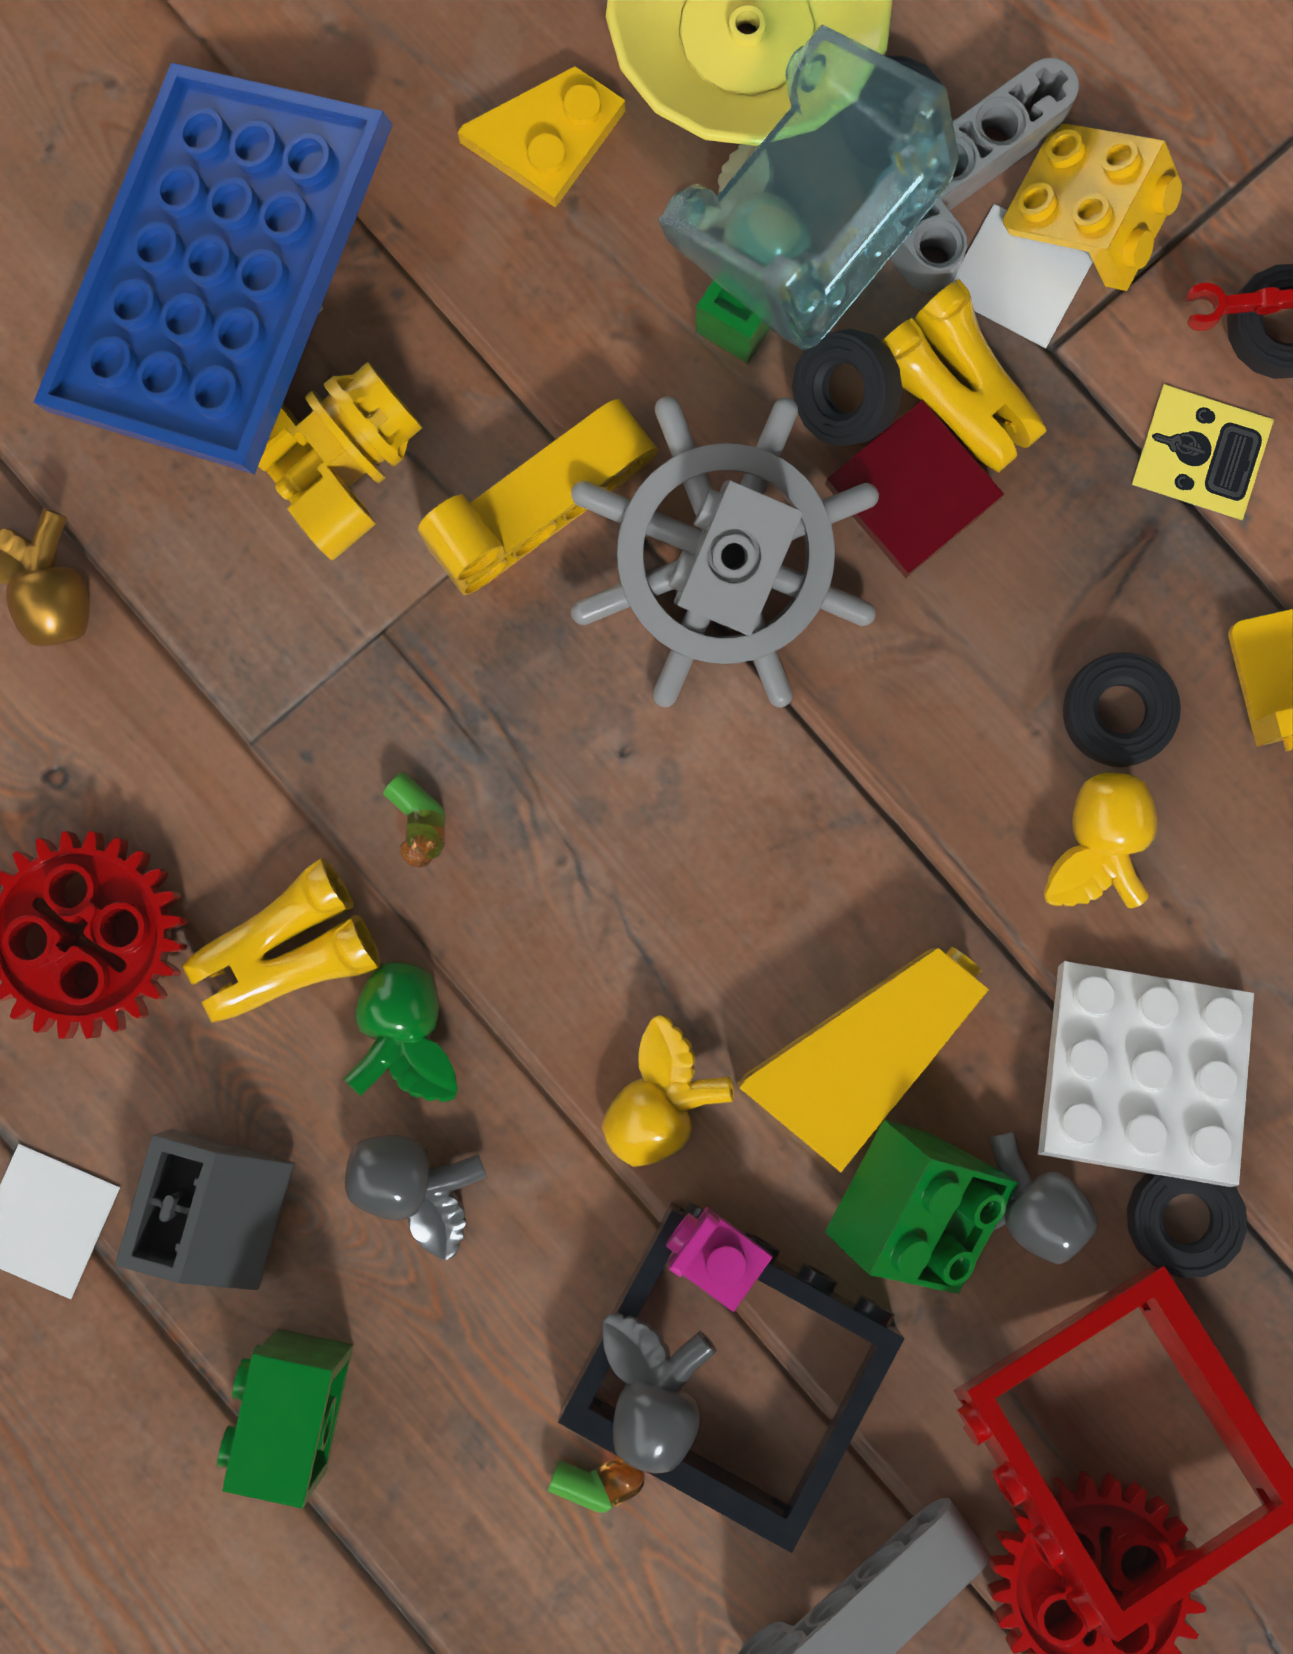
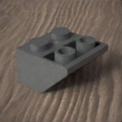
[115,1129,295,1290]

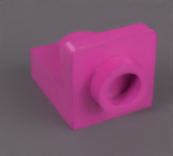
[666,1207,773,1312]

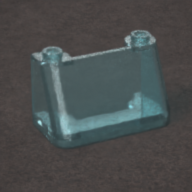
[658,24,958,350]

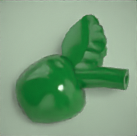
[343,961,458,1102]

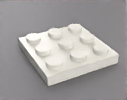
[1038,961,1254,1187]

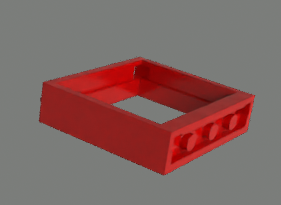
[953,1266,1293,1642]

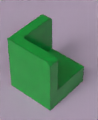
[696,254,784,364]

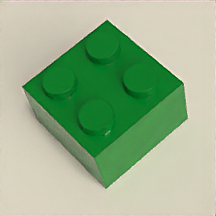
[217,1329,354,1509]

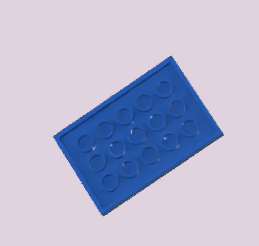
[34,63,393,475]

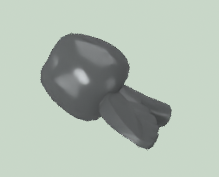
[989,1132,1098,1265]
[345,1135,487,1260]
[603,1313,717,1474]

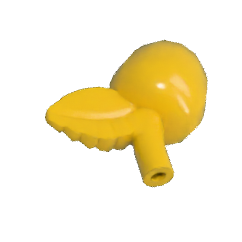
[1044,773,1157,908]
[602,1014,734,1167]

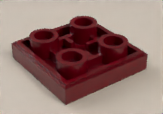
[825,399,1004,578]

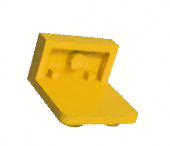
[1003,124,1182,291]
[1228,609,1293,751]

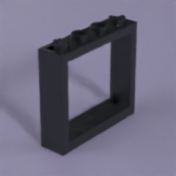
[558,1201,905,1553]

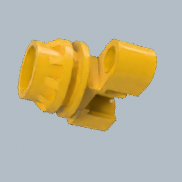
[258,362,423,561]

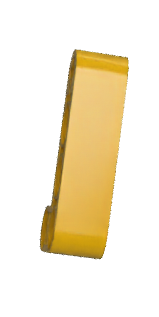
[417,399,659,595]

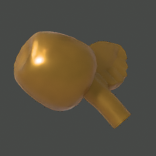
[0,508,90,647]

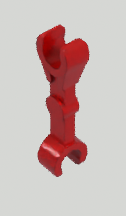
[1185,282,1293,331]

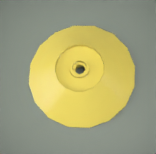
[605,0,893,147]

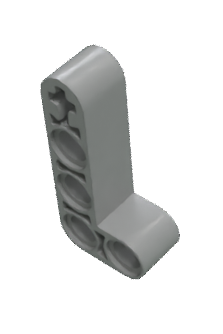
[866,58,1079,293]
[737,1498,990,1654]

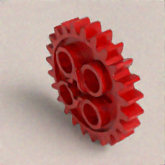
[0,831,188,1039]
[987,1471,1207,1654]

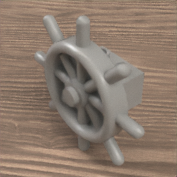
[571,396,879,708]

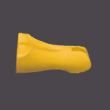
[882,279,1047,472]
[181,858,381,1023]

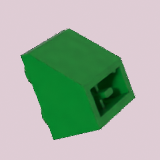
[825,1120,1018,1294]

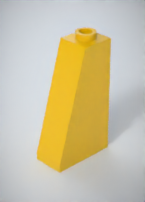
[736,947,989,1172]

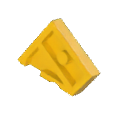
[458,66,626,208]

